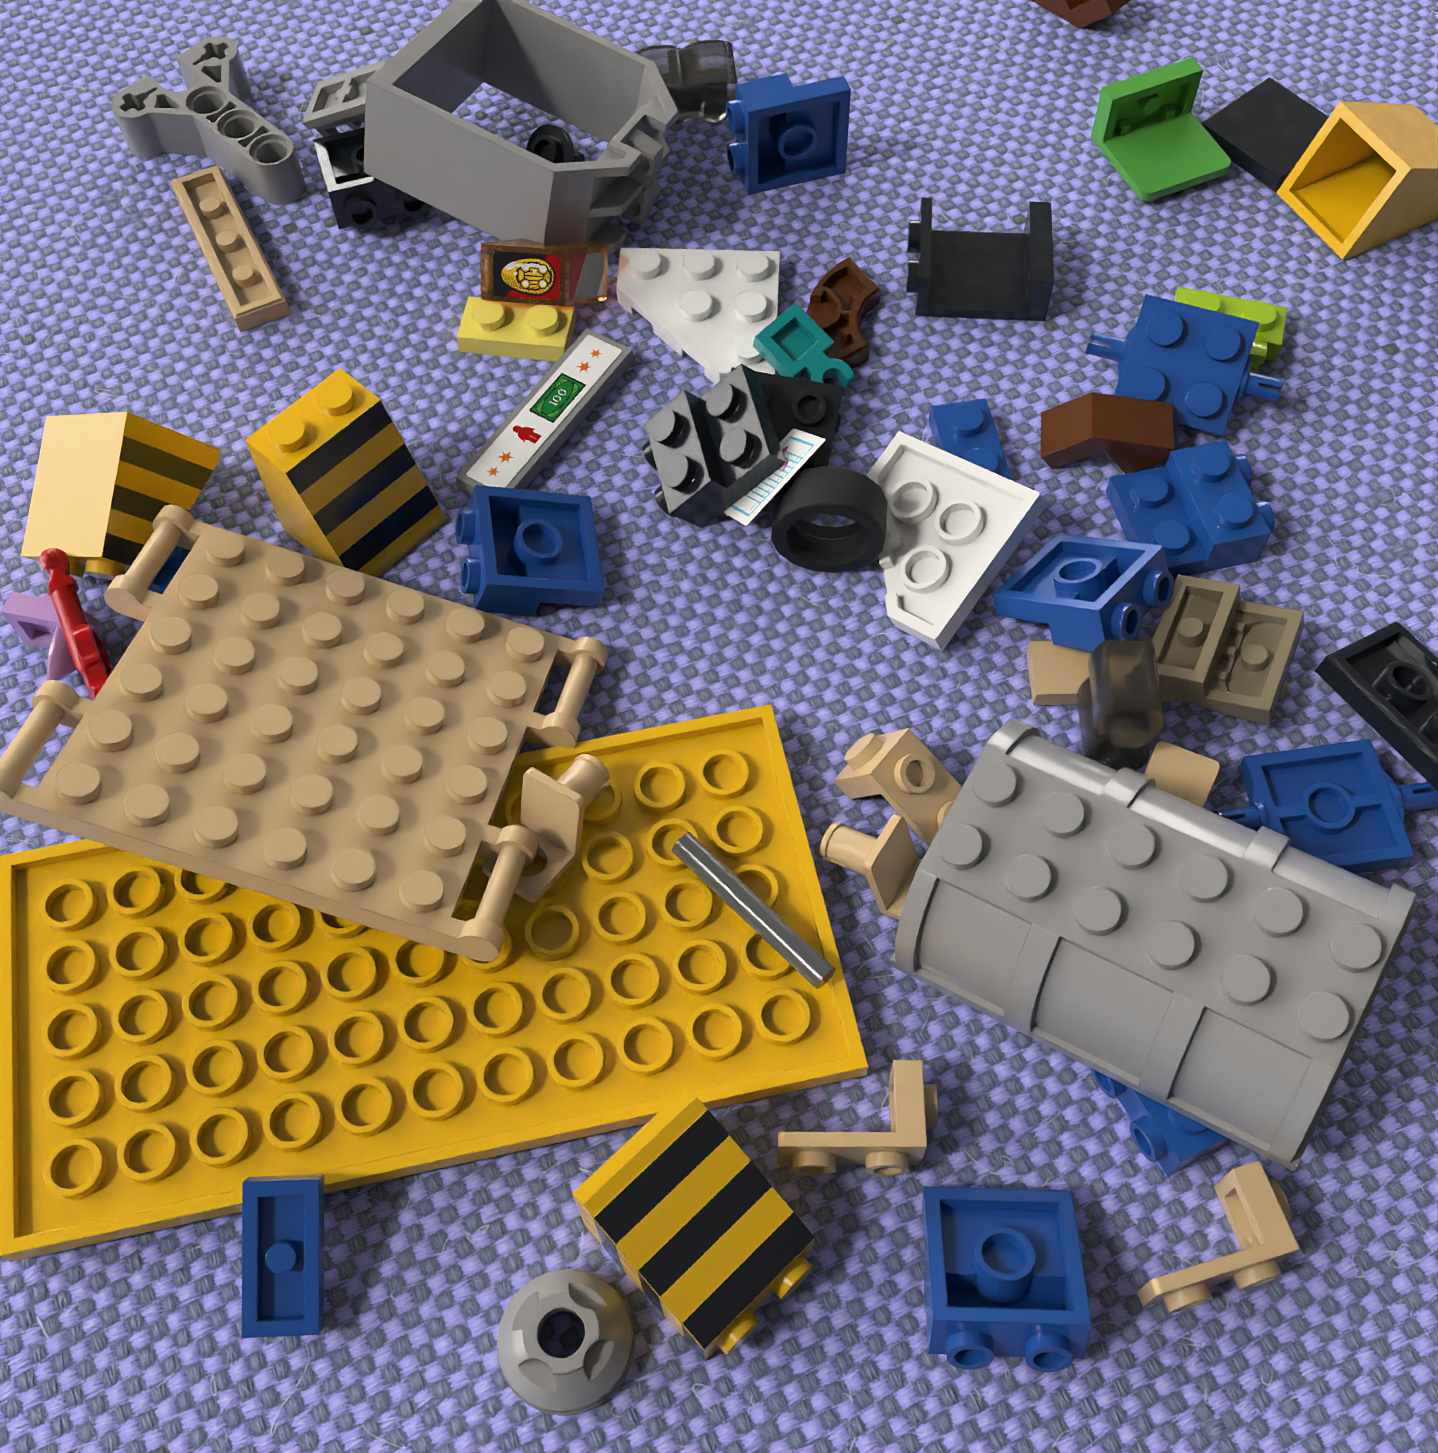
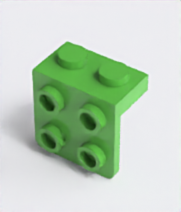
[1091,57,1231,201]

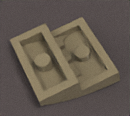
[1140,574,1304,726]

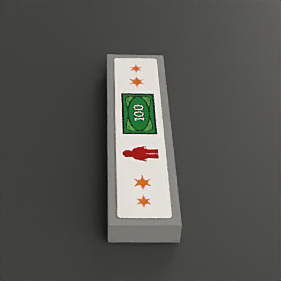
[455,328,633,496]

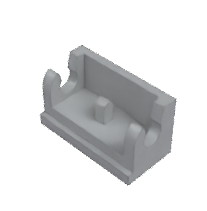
[302,59,388,137]

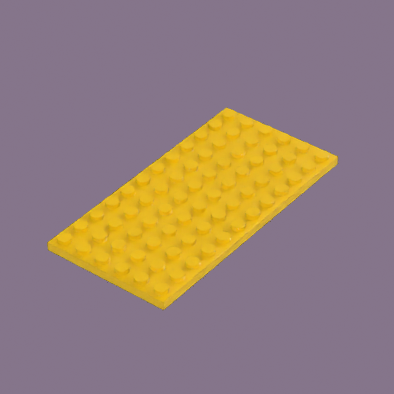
[0,704,868,1262]

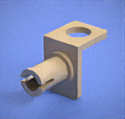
[482,754,611,902]
[820,814,922,920]

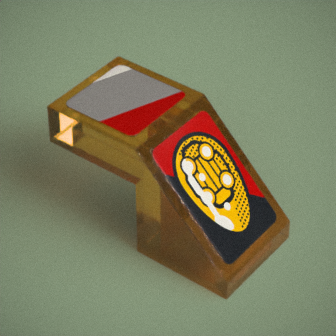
[481,239,608,306]

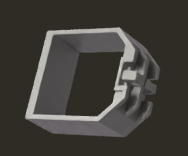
[364,0,678,258]

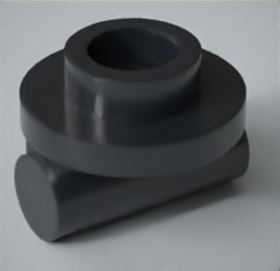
[526,125,585,164]

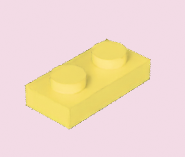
[457,296,576,362]

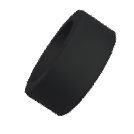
[771,466,888,573]

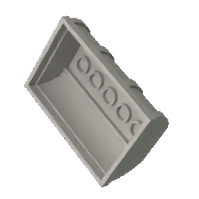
[890,720,1419,1171]

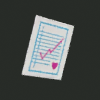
[723,428,826,527]

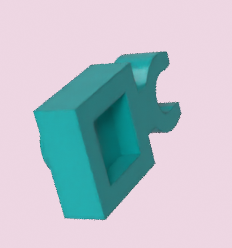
[753,302,854,389]

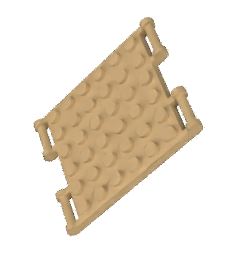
[0,505,609,962]

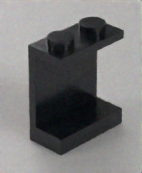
[906,197,1054,321]

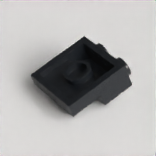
[313,128,433,229]
[642,364,785,528]

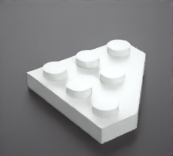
[616,248,780,385]
[866,431,1046,651]

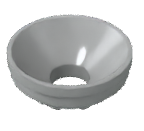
[497,1269,635,1416]

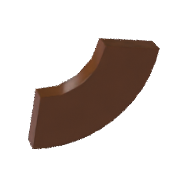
[806,257,881,383]

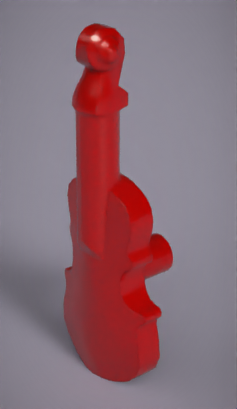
[39,548,114,700]

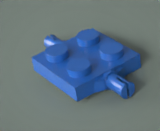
[1085,294,1284,437]
[1213,739,1438,874]

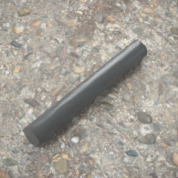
[672,832,836,989]

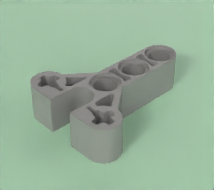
[111,36,306,205]

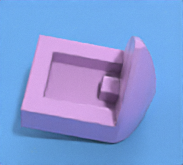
[1,591,102,681]

